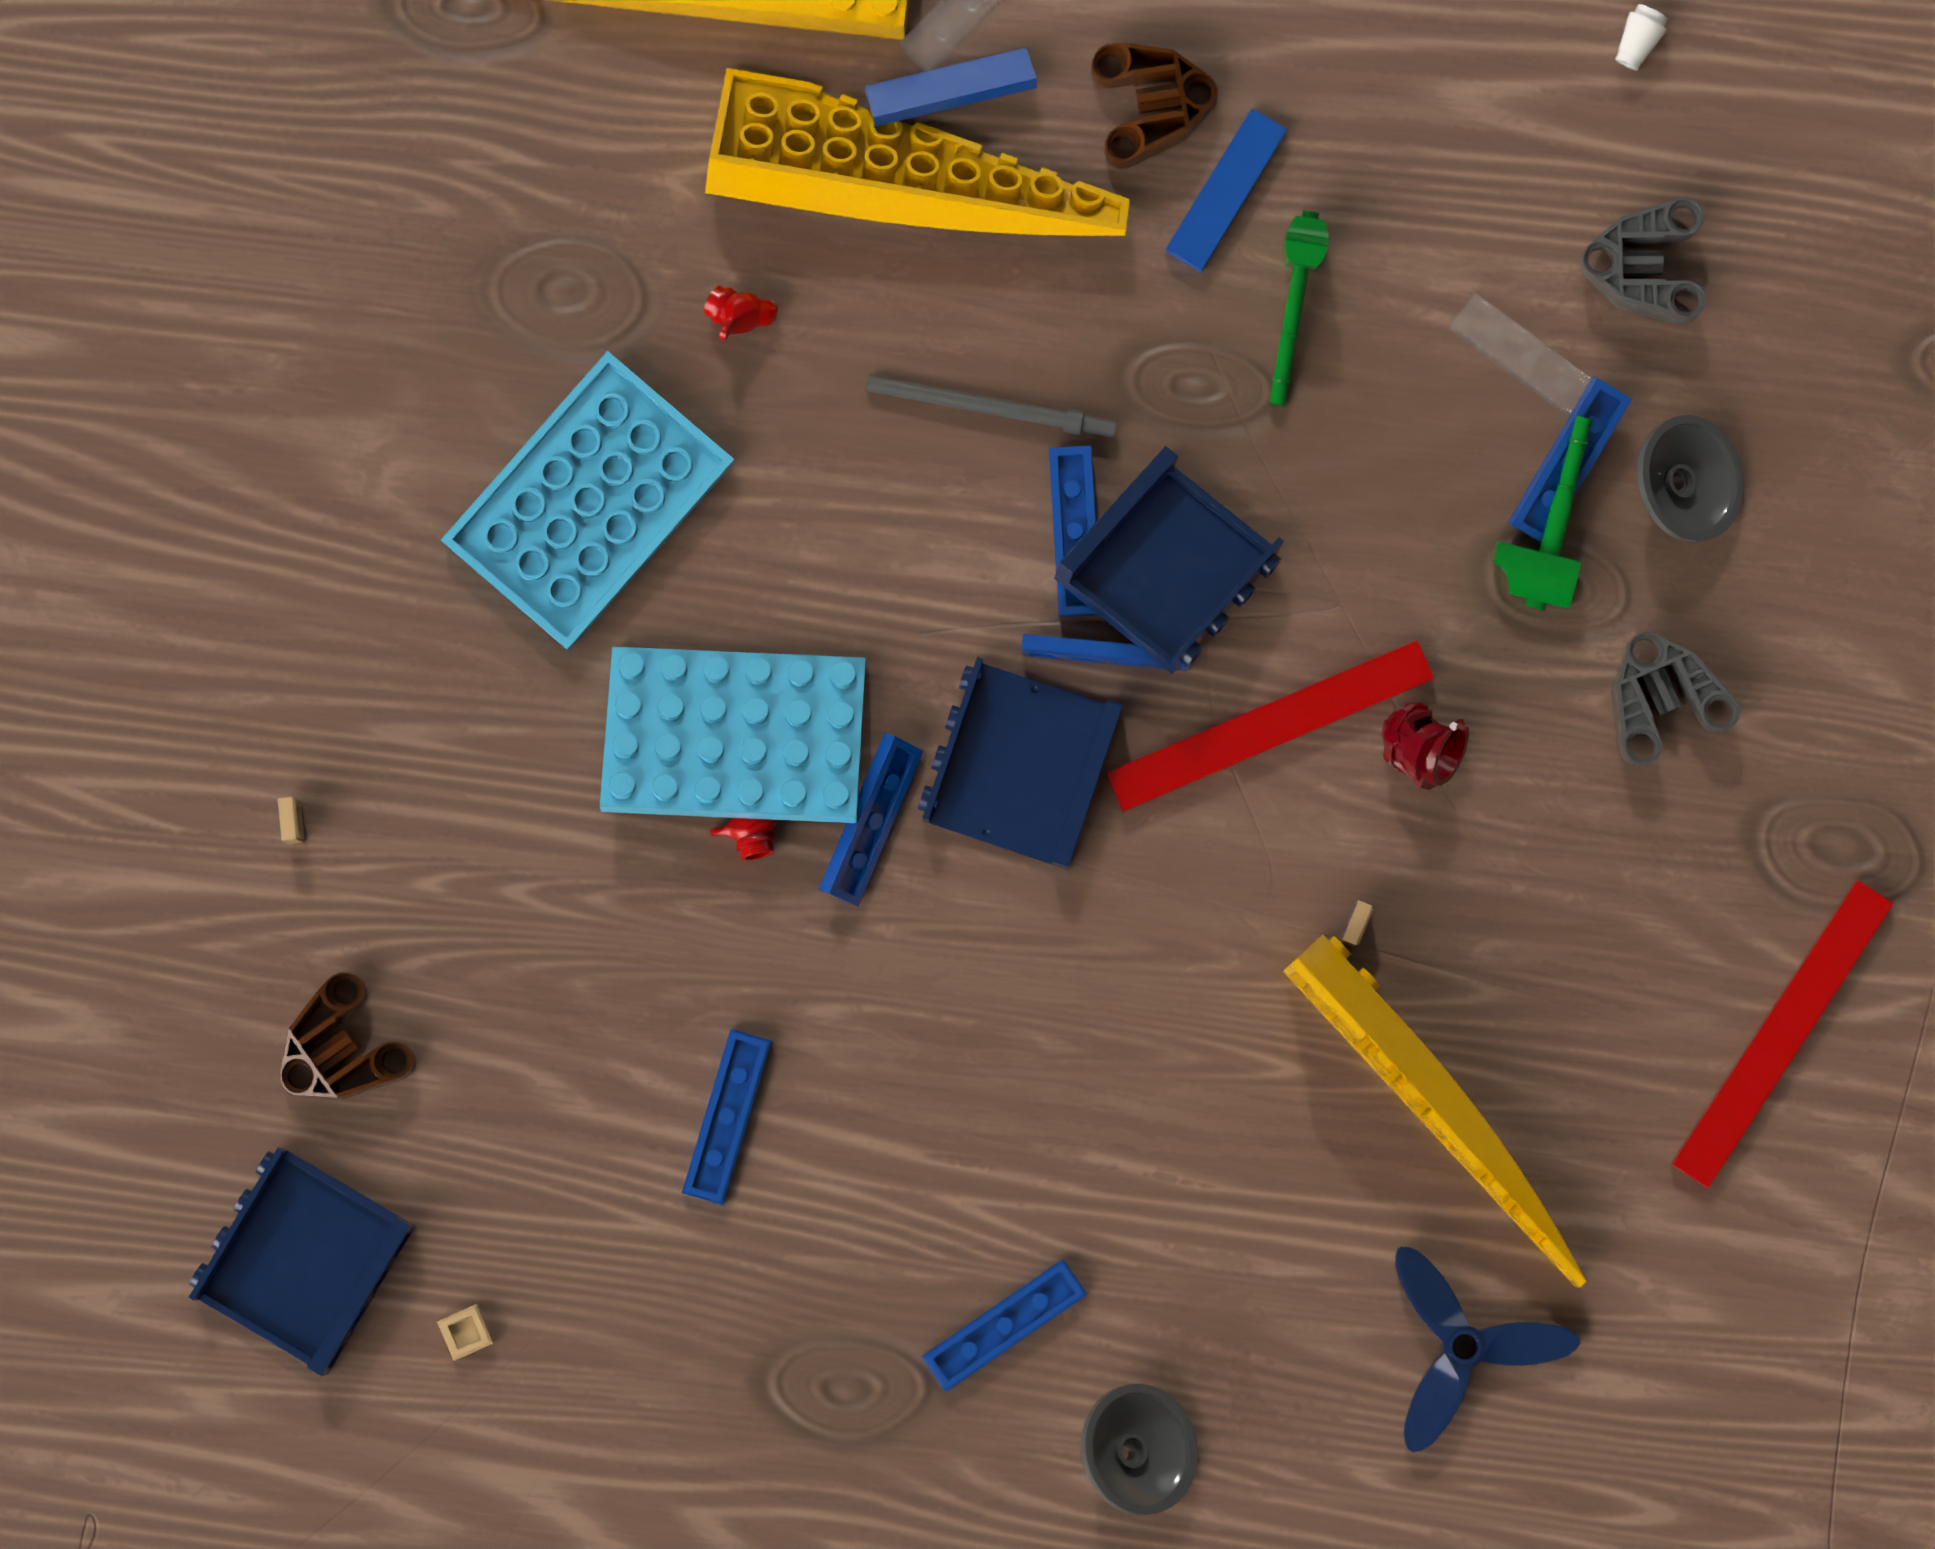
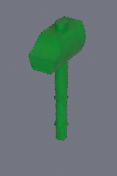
[1269,210,1329,406]
[1491,415,1593,611]

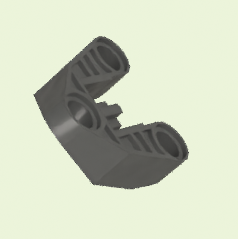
[1580,198,1706,324]
[1611,632,1740,767]

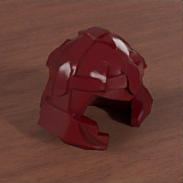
[1380,702,1469,790]

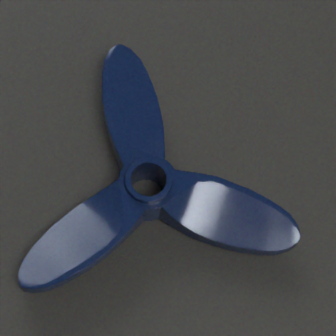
[1395,1247,1580,1452]

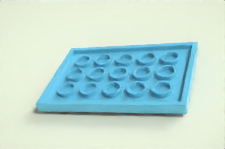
[441,351,735,651]
[600,647,866,823]

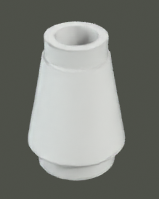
[1615,4,1668,70]

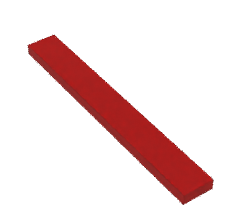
[1106,640,1435,813]
[1670,880,1894,1188]

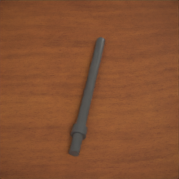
[866,375,1117,438]

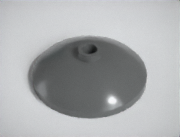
[1637,415,1744,542]
[1081,1384,1198,1516]

